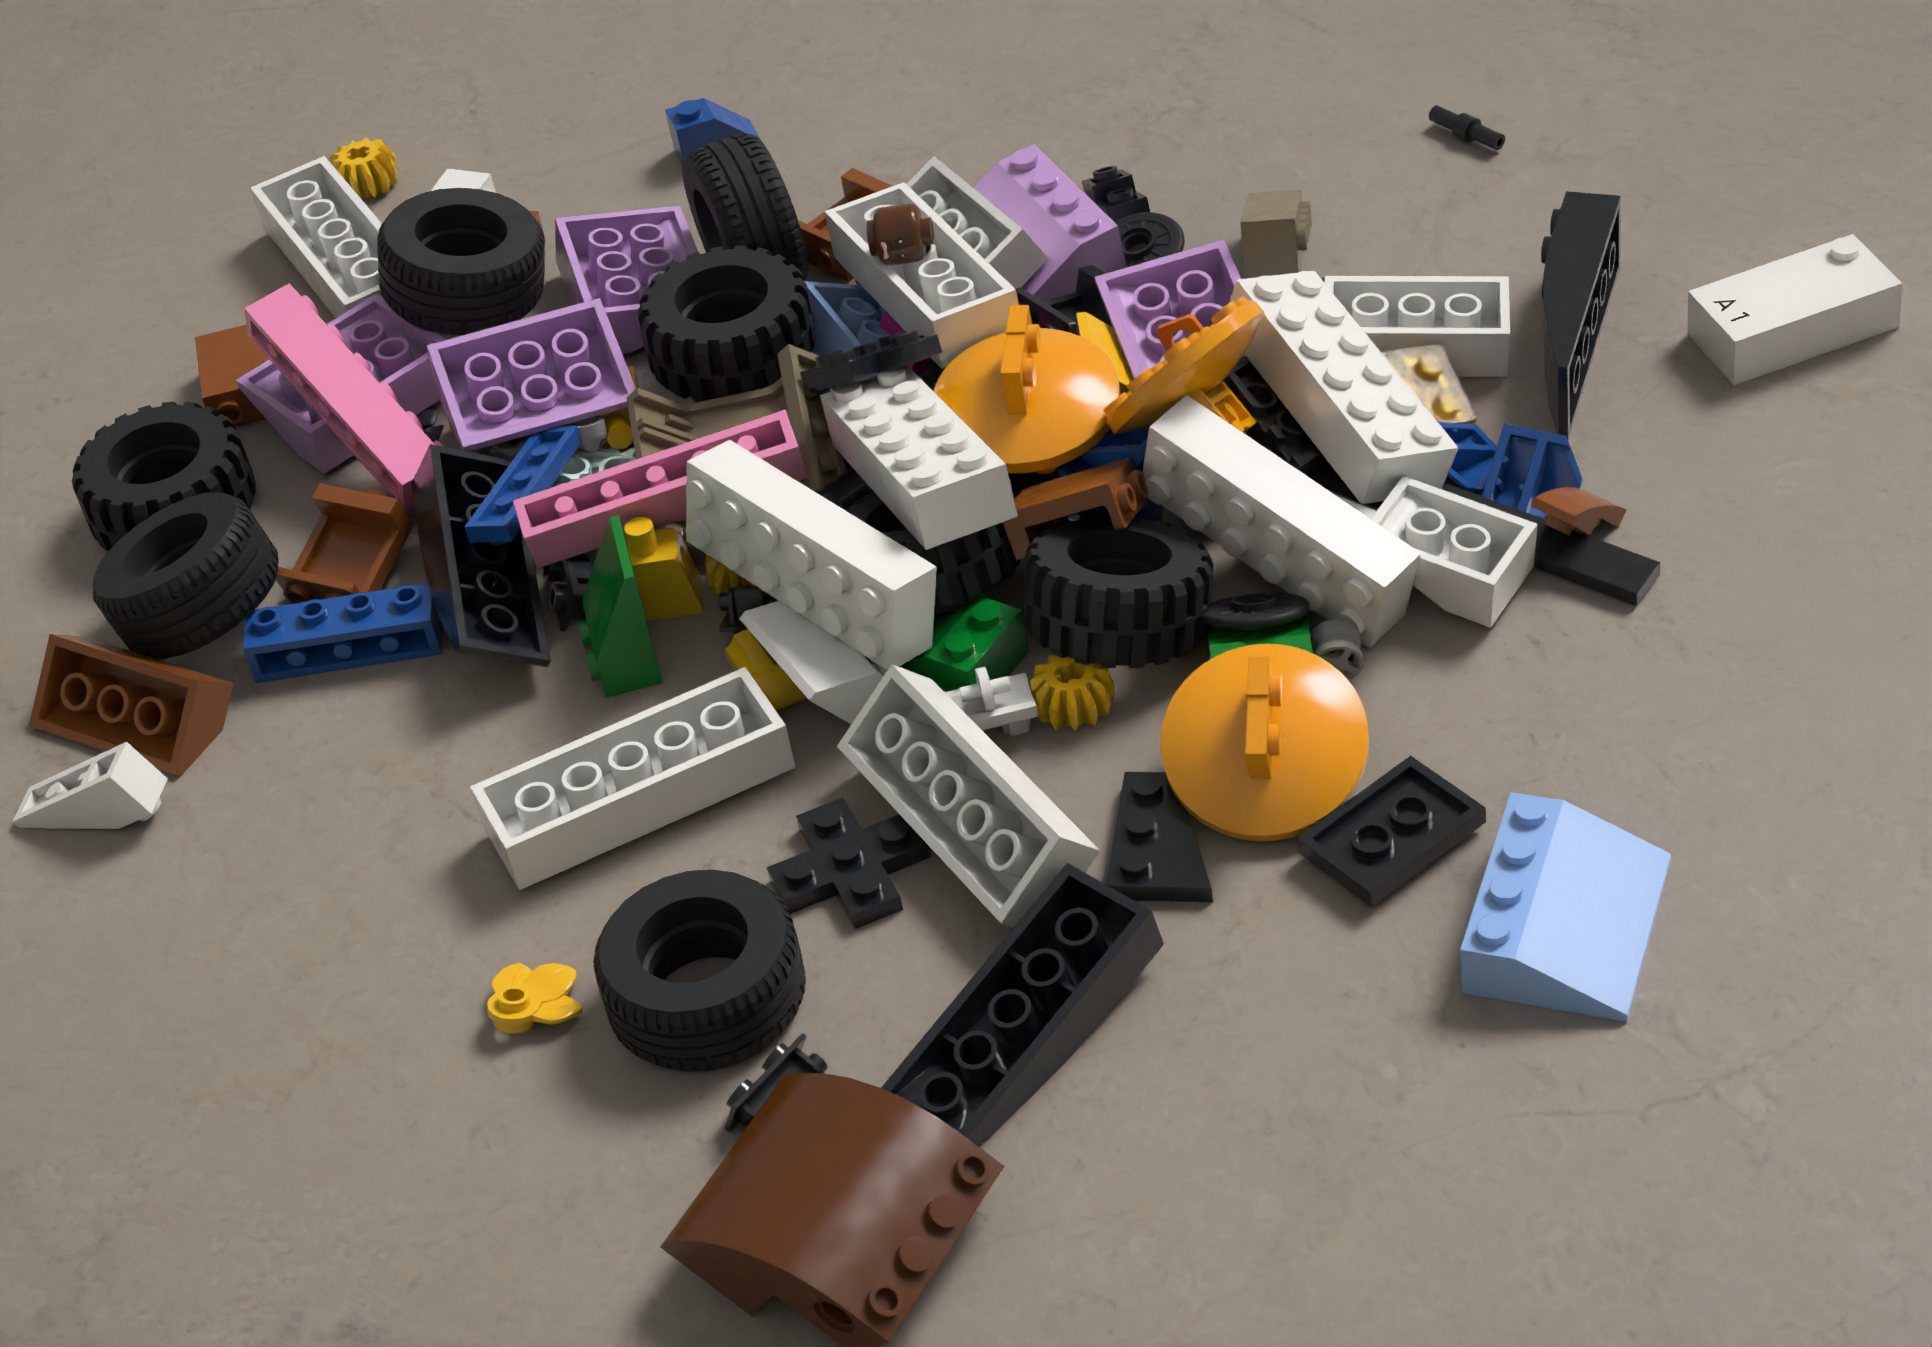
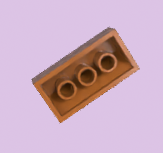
[29,634,234,775]

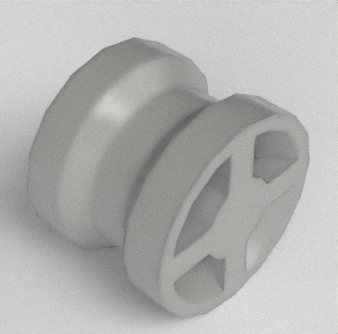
[1310,619,1363,680]

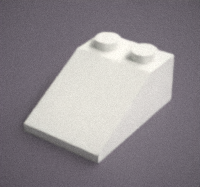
[1371,476,1538,628]

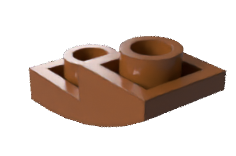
[1531,487,1627,536]

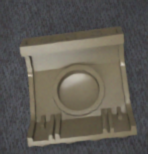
[626,344,846,565]

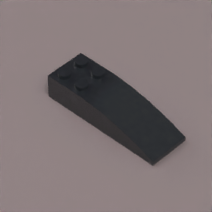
[1541,191,1621,440]
[411,444,551,667]
[881,863,1164,1145]

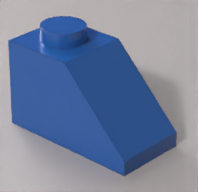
[665,98,761,164]

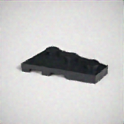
[1224,356,1327,475]
[1106,772,1213,903]

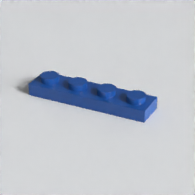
[465,426,582,545]

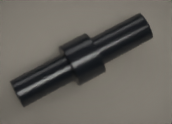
[1429,105,1505,151]

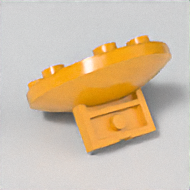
[1103,296,1265,435]
[933,305,1120,474]
[1160,644,1369,842]

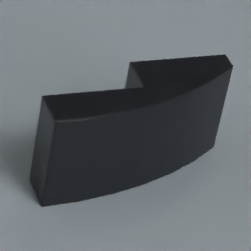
[1082,166,1150,222]

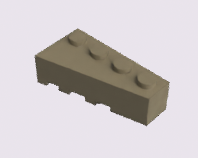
[1240,190,1312,279]

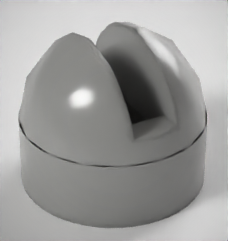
[568,416,607,453]

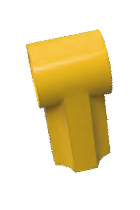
[725,629,806,712]

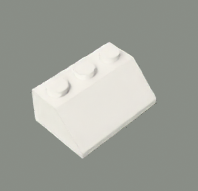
[739,601,887,724]

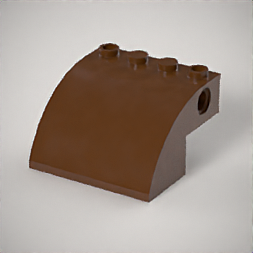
[660,1073,1005,1347]

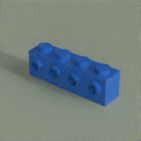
[243,583,443,683]

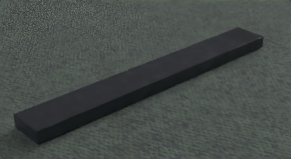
[1306,461,1660,606]

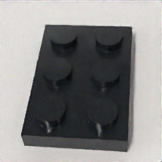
[1297,755,1486,907]

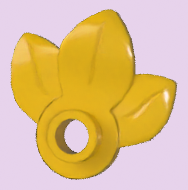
[487,963,583,1033]

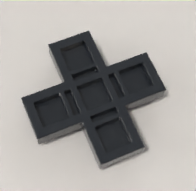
[800,331,942,390]
[767,797,931,929]

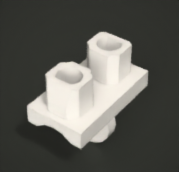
[945,666,1038,736]

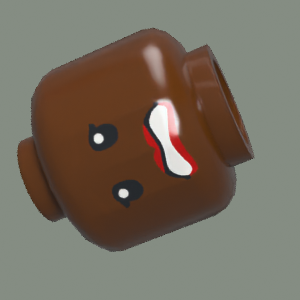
[866,204,935,266]

